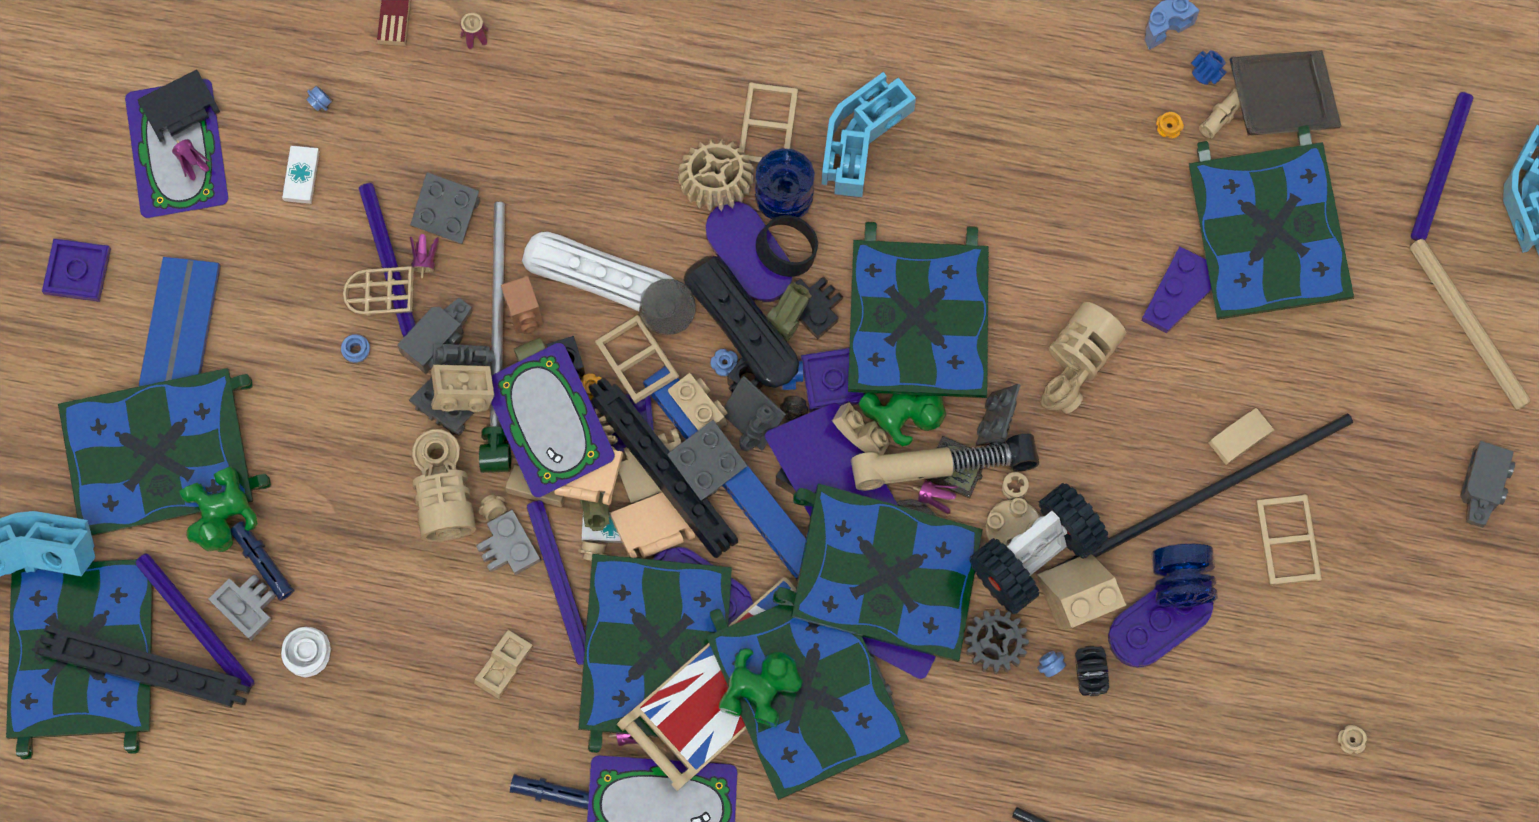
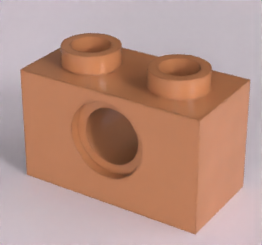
[501,276,543,334]

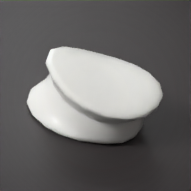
[281,627,331,678]

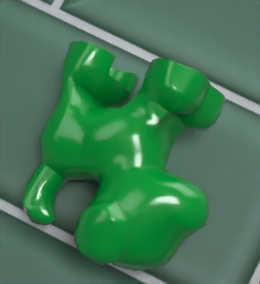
[859,393,946,447]
[179,467,258,552]
[719,648,803,728]

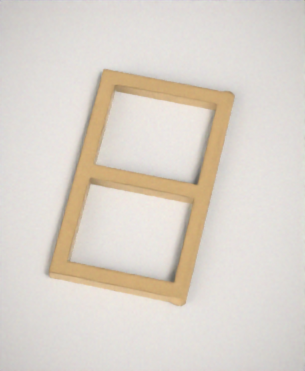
[739,82,798,168]
[595,315,679,404]
[1256,494,1322,586]

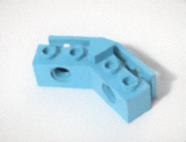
[821,72,916,197]
[1503,125,1539,256]
[0,511,95,576]

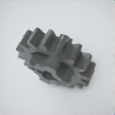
[964,609,1029,674]

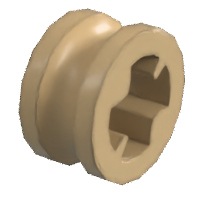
[1002,472,1029,500]

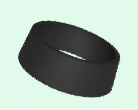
[756,215,818,277]

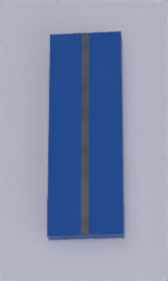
[138,257,221,387]

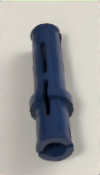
[231,521,295,601]
[510,774,589,810]

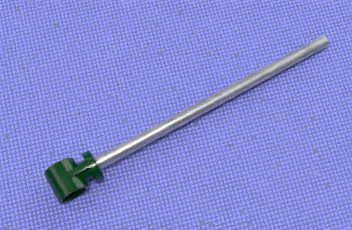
[479,202,511,473]

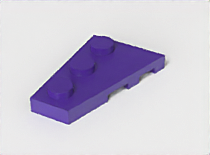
[1141,246,1211,333]

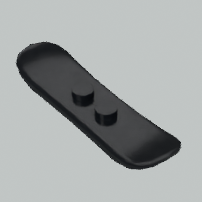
[684,256,799,388]

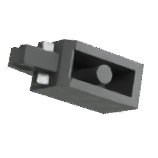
[397,298,473,374]
[1460,441,1515,528]

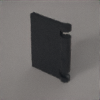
[137,69,220,143]

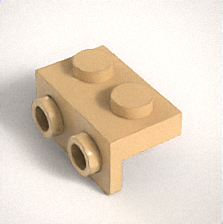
[668,373,728,430]

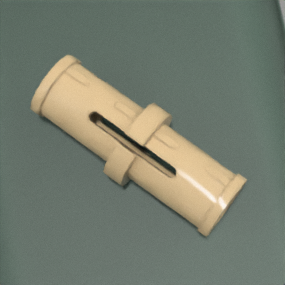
[1199,88,1247,139]

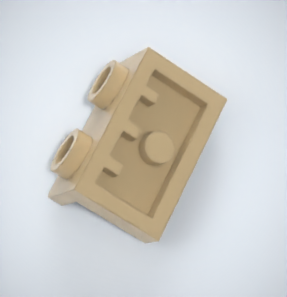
[431,365,494,412]

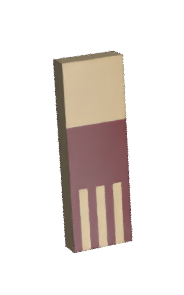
[377,0,411,46]

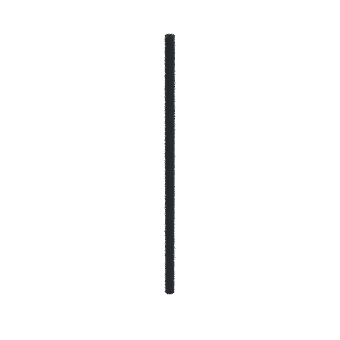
[1048,413,1353,570]

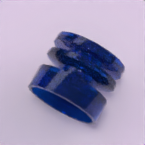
[755,148,815,219]
[1151,543,1218,608]

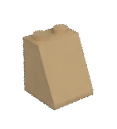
[1036,554,1126,629]

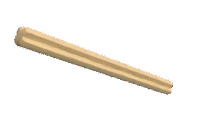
[1410,239,1530,409]

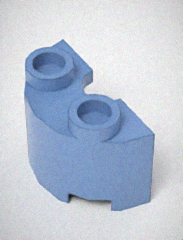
[1145,0,1200,50]

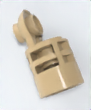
[1041,302,1126,414]
[412,429,476,542]

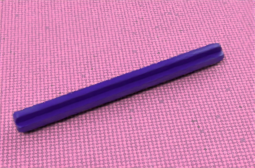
[1411,92,1474,241]
[359,183,415,338]
[527,501,586,665]
[135,553,254,688]

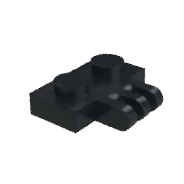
[779,277,843,340]

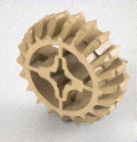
[678,139,754,212]

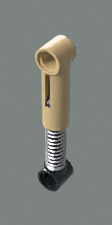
[851,433,1039,491]

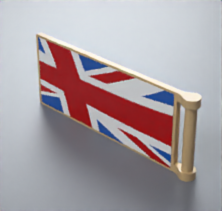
[617,577,796,791]

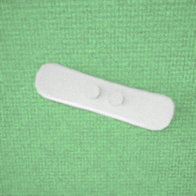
[522,232,682,319]

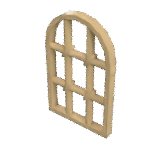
[343,267,414,316]

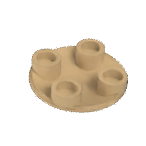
[985,498,1040,546]

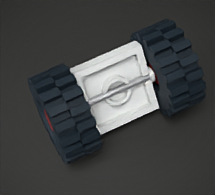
[969,483,1109,614]

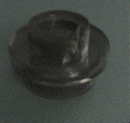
[780,396,808,421]

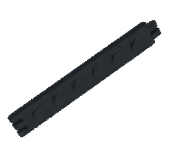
[589,378,738,558]
[36,625,251,708]

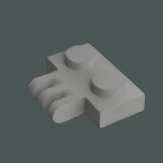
[476,510,540,575]
[208,575,276,641]

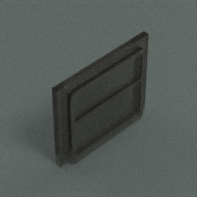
[1229,50,1341,136]

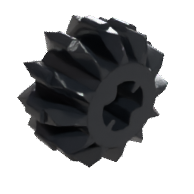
[1075,646,1109,697]

